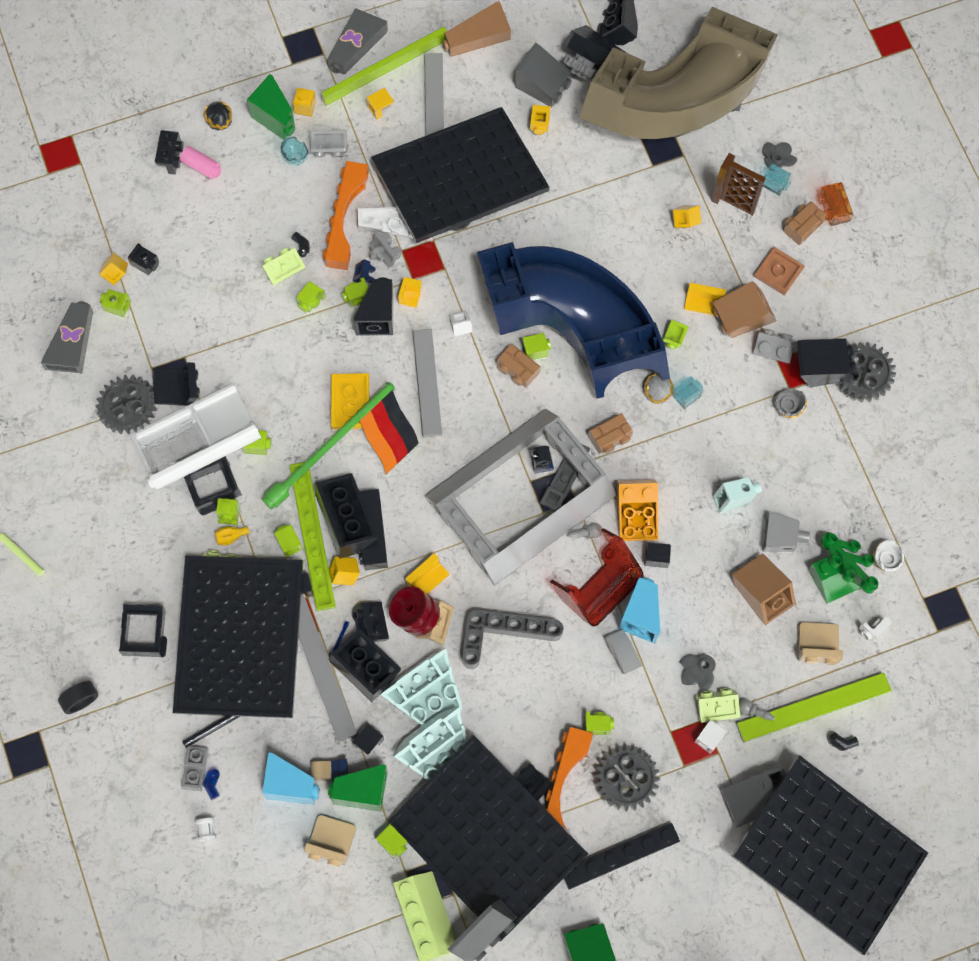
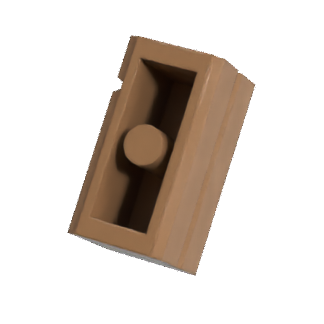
[784,201,827,245]
[497,344,541,388]
[588,413,633,454]

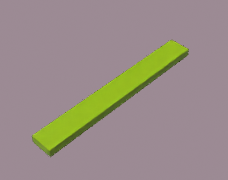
[321,27,447,106]
[289,462,336,612]
[736,673,892,743]

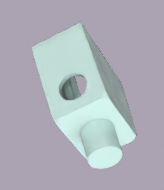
[713,477,762,514]

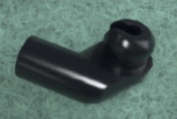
[291,232,310,257]
[828,732,859,751]

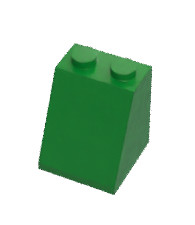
[247,74,295,140]
[328,765,388,812]
[564,923,616,961]

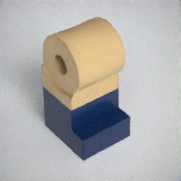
[310,759,348,781]

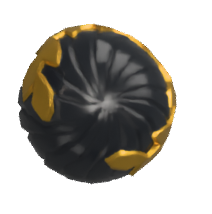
[203,101,232,131]

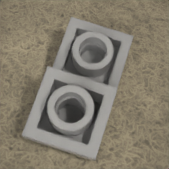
[605,629,642,674]
[181,746,208,792]

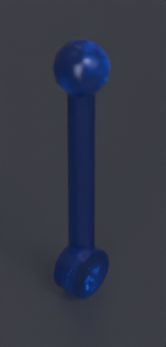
[328,621,350,658]

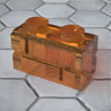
[818,182,854,226]

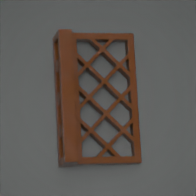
[711,153,766,216]

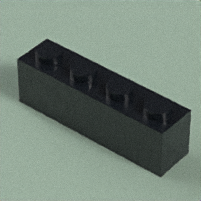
[359,489,388,571]

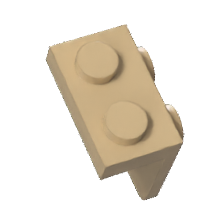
[799,622,843,665]
[304,815,356,867]

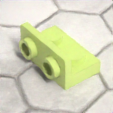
[261,247,306,285]
[696,688,740,723]

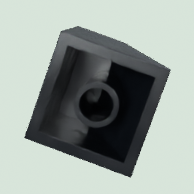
[354,277,394,336]
[797,338,857,388]

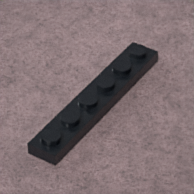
[564,823,680,890]

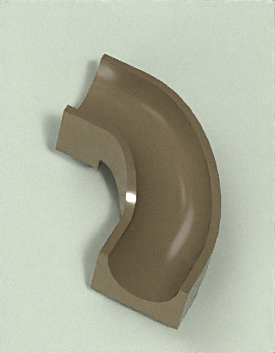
[579,7,778,139]

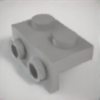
[310,130,347,156]
[753,328,796,363]

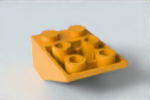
[617,479,658,541]

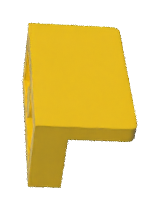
[684,283,726,316]
[405,553,449,594]

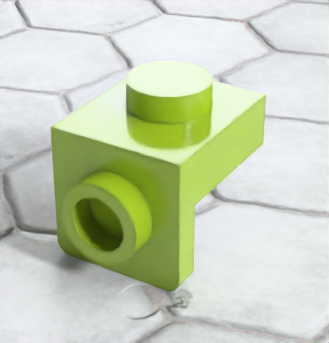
[662,319,689,349]

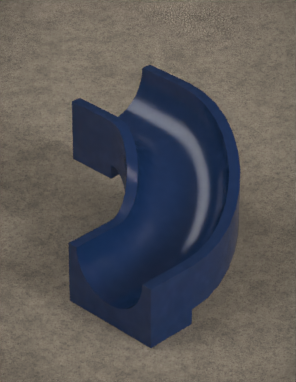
[477,242,670,399]

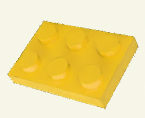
[331,373,370,430]

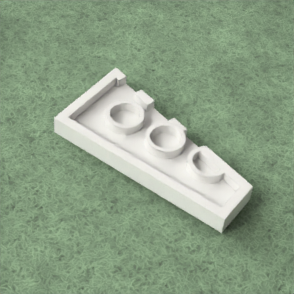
[358,207,433,242]

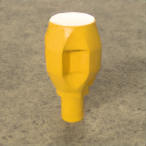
[214,526,250,546]

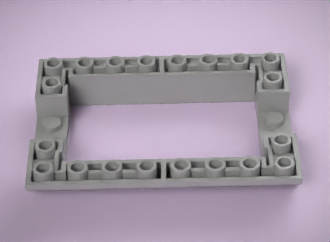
[425,409,617,585]

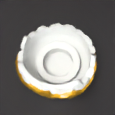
[873,540,904,572]

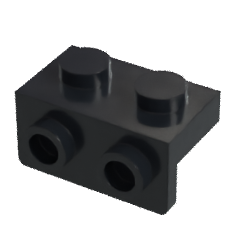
[155,130,184,175]
[352,602,389,642]
[517,763,553,801]

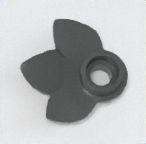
[764,142,798,170]
[680,655,716,691]

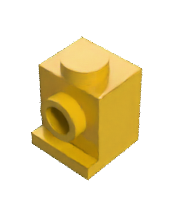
[530,105,551,135]

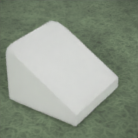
[449,311,472,336]

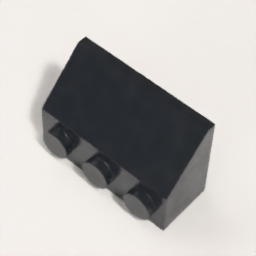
[330,628,401,703]

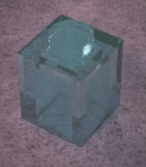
[763,164,791,196]
[672,376,703,409]

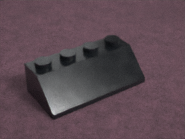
[315,473,377,559]

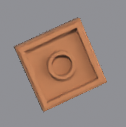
[753,247,805,296]

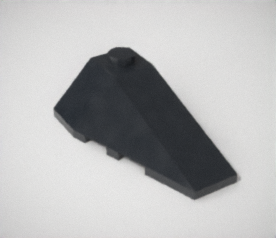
[597,0,638,45]

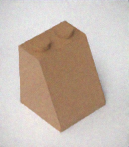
[713,281,777,338]
[732,554,796,625]

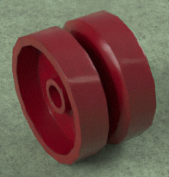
[389,586,440,636]

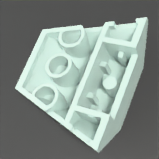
[380,648,463,725]
[393,707,467,780]

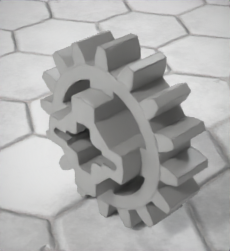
[563,54,598,80]

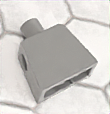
[763,512,810,552]

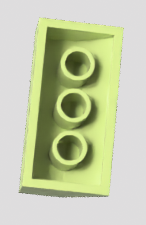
[393,871,456,961]

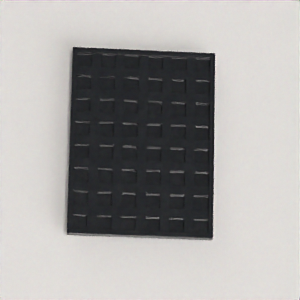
[371,107,550,243]
[388,735,589,942]
[731,755,928,955]

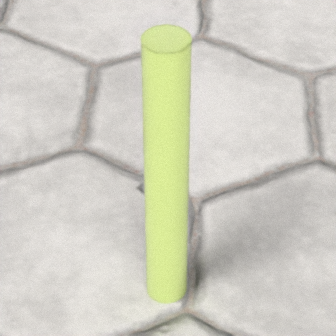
[0,533,44,576]

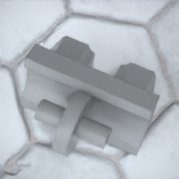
[369,231,402,268]

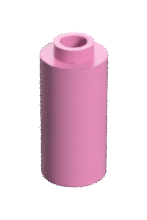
[180,146,221,179]

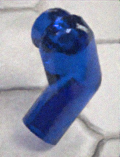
[203,769,220,800]

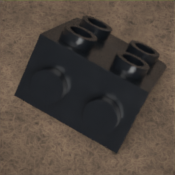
[152,362,200,406]

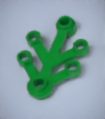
[820,532,879,594]

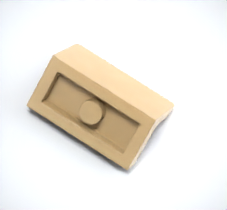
[415,601,454,645]

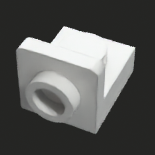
[859,616,892,642]

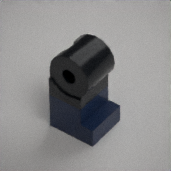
[531,446,554,474]

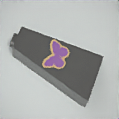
[328,8,388,75]
[41,301,93,374]

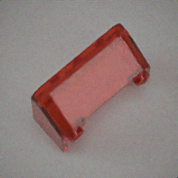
[550,528,644,626]

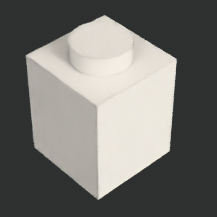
[695,720,727,754]

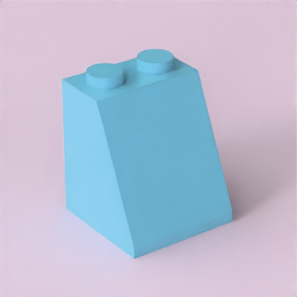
[619,577,660,644]
[262,752,320,805]

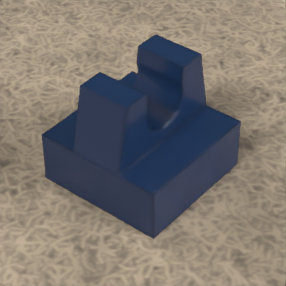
[353,259,376,283]

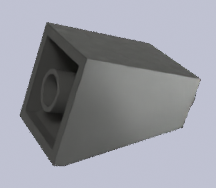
[515,43,572,108]

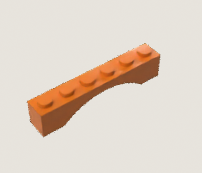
[323,161,369,270]
[546,727,593,830]

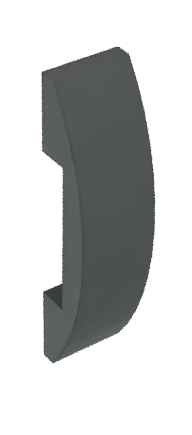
[540,444,590,511]

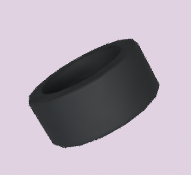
[58,681,98,714]

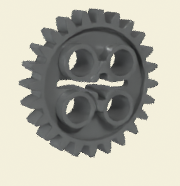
[836,342,896,402]
[95,375,158,435]
[594,745,660,812]

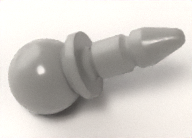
[569,523,603,539]
[739,699,775,720]

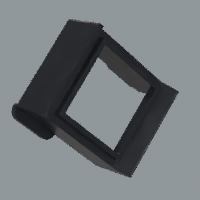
[184,456,242,516]
[119,604,167,658]

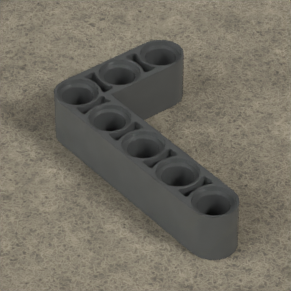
[462,610,564,669]

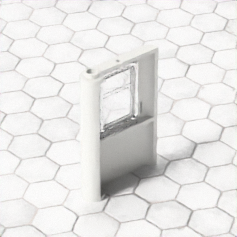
[130,383,261,490]

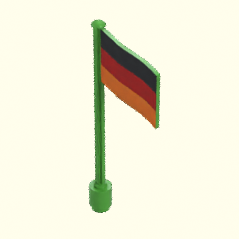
[261,382,419,510]

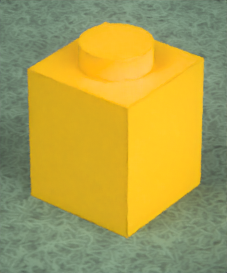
[293,88,316,117]

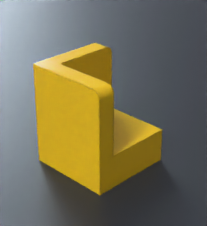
[366,87,394,120]
[673,205,701,228]
[99,252,128,285]
[398,277,422,308]
[329,557,360,585]

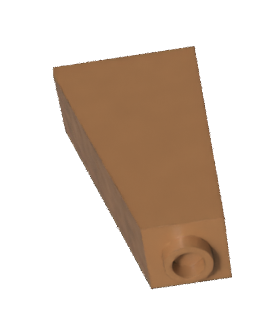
[443,1,511,57]

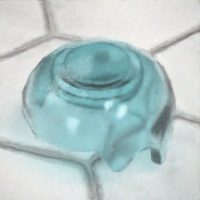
[280,137,309,166]

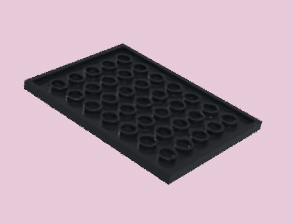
[172,556,304,718]

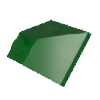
[809,554,861,604]

